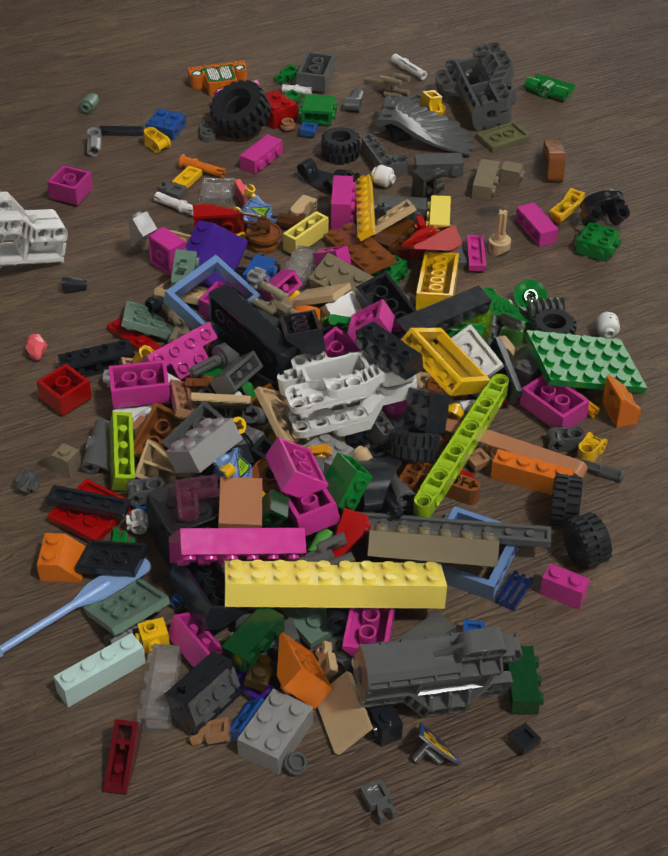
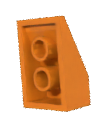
[277,632,333,709]

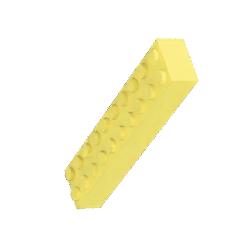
[224,559,447,609]

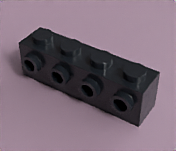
[355,321,423,380]
[57,339,135,377]
[340,658,403,747]

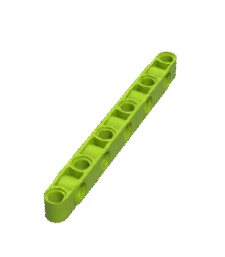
[413,374,509,517]

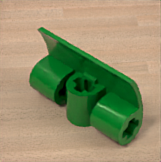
[524,73,575,101]

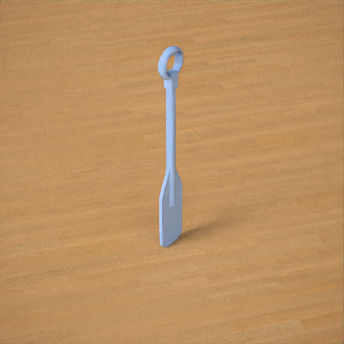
[0,559,151,657]

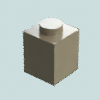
[500,161,525,186]

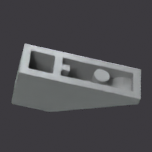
[129,211,157,248]

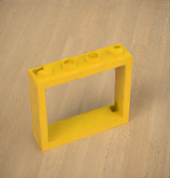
[401,328,490,396]

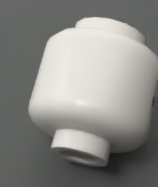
[371,165,396,188]
[595,312,620,338]

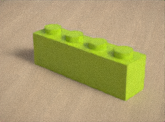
[109,411,135,491]

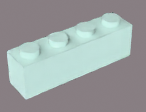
[54,633,146,707]

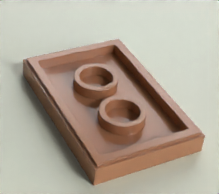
[218,477,262,528]

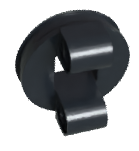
[579,189,630,226]

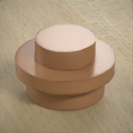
[280,118,295,131]

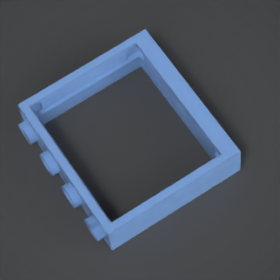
[163,255,261,338]
[420,506,520,601]

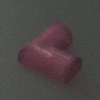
[174,474,219,521]

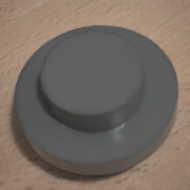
[284,752,307,776]

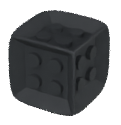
[146,475,220,569]

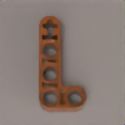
[543,139,565,182]
[399,461,481,505]

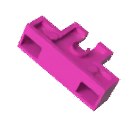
[141,322,218,380]

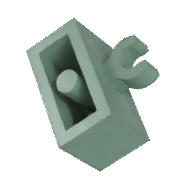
[171,249,200,290]

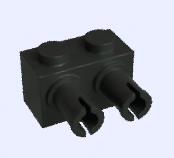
[411,166,446,205]

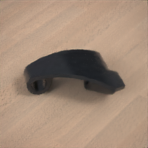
[297,158,360,193]
[358,457,402,512]

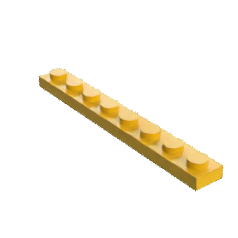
[355,174,376,241]

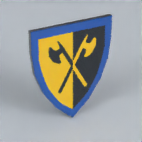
[411,723,462,765]

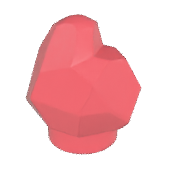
[25,334,48,360]

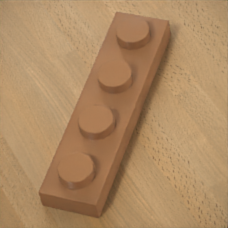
[169,379,195,420]

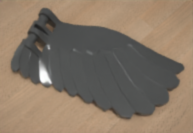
[375,95,474,156]

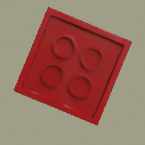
[47,478,134,542]

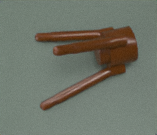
[237,210,270,238]

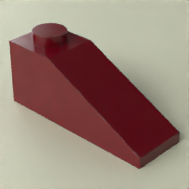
[103,719,143,794]

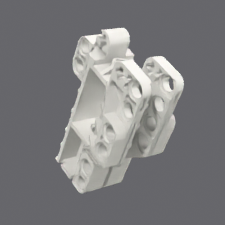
[0,192,68,268]
[277,350,417,438]

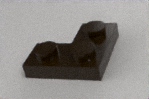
[243,655,280,692]

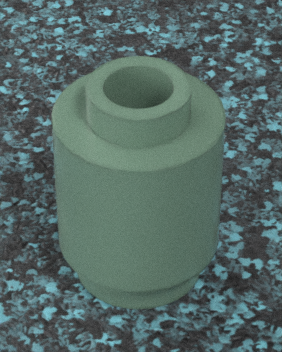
[80,93,99,113]

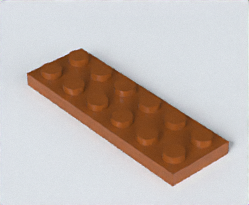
[324,222,397,274]

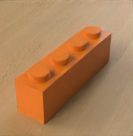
[491,449,575,495]

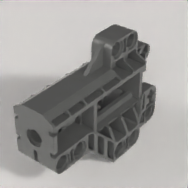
[435,42,516,131]
[352,627,523,718]

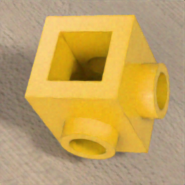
[135,617,170,654]

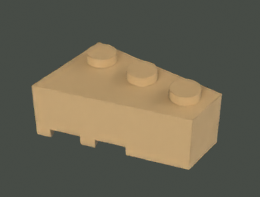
[135,439,191,485]

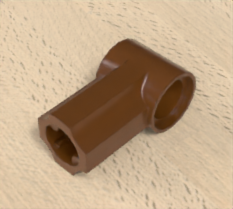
[276,213,308,229]

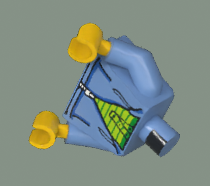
[233,184,278,230]
[210,448,266,497]

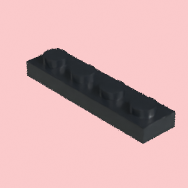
[489,337,523,404]
[46,485,131,520]

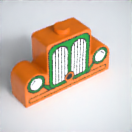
[187,60,247,96]

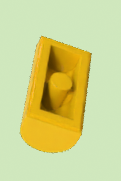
[549,192,583,224]

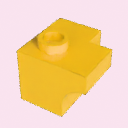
[419,90,446,115]

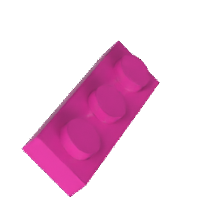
[466,235,486,272]

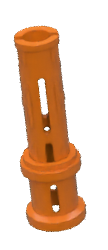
[178,154,226,178]

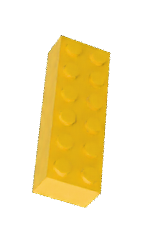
[416,251,459,311]

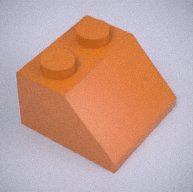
[602,375,641,428]
[37,533,86,583]

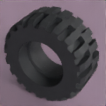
[210,80,271,139]

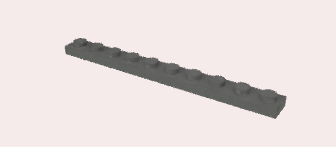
[359,512,551,548]

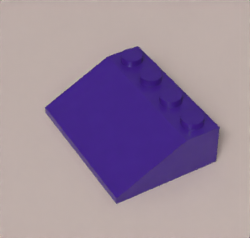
[184,220,248,288]

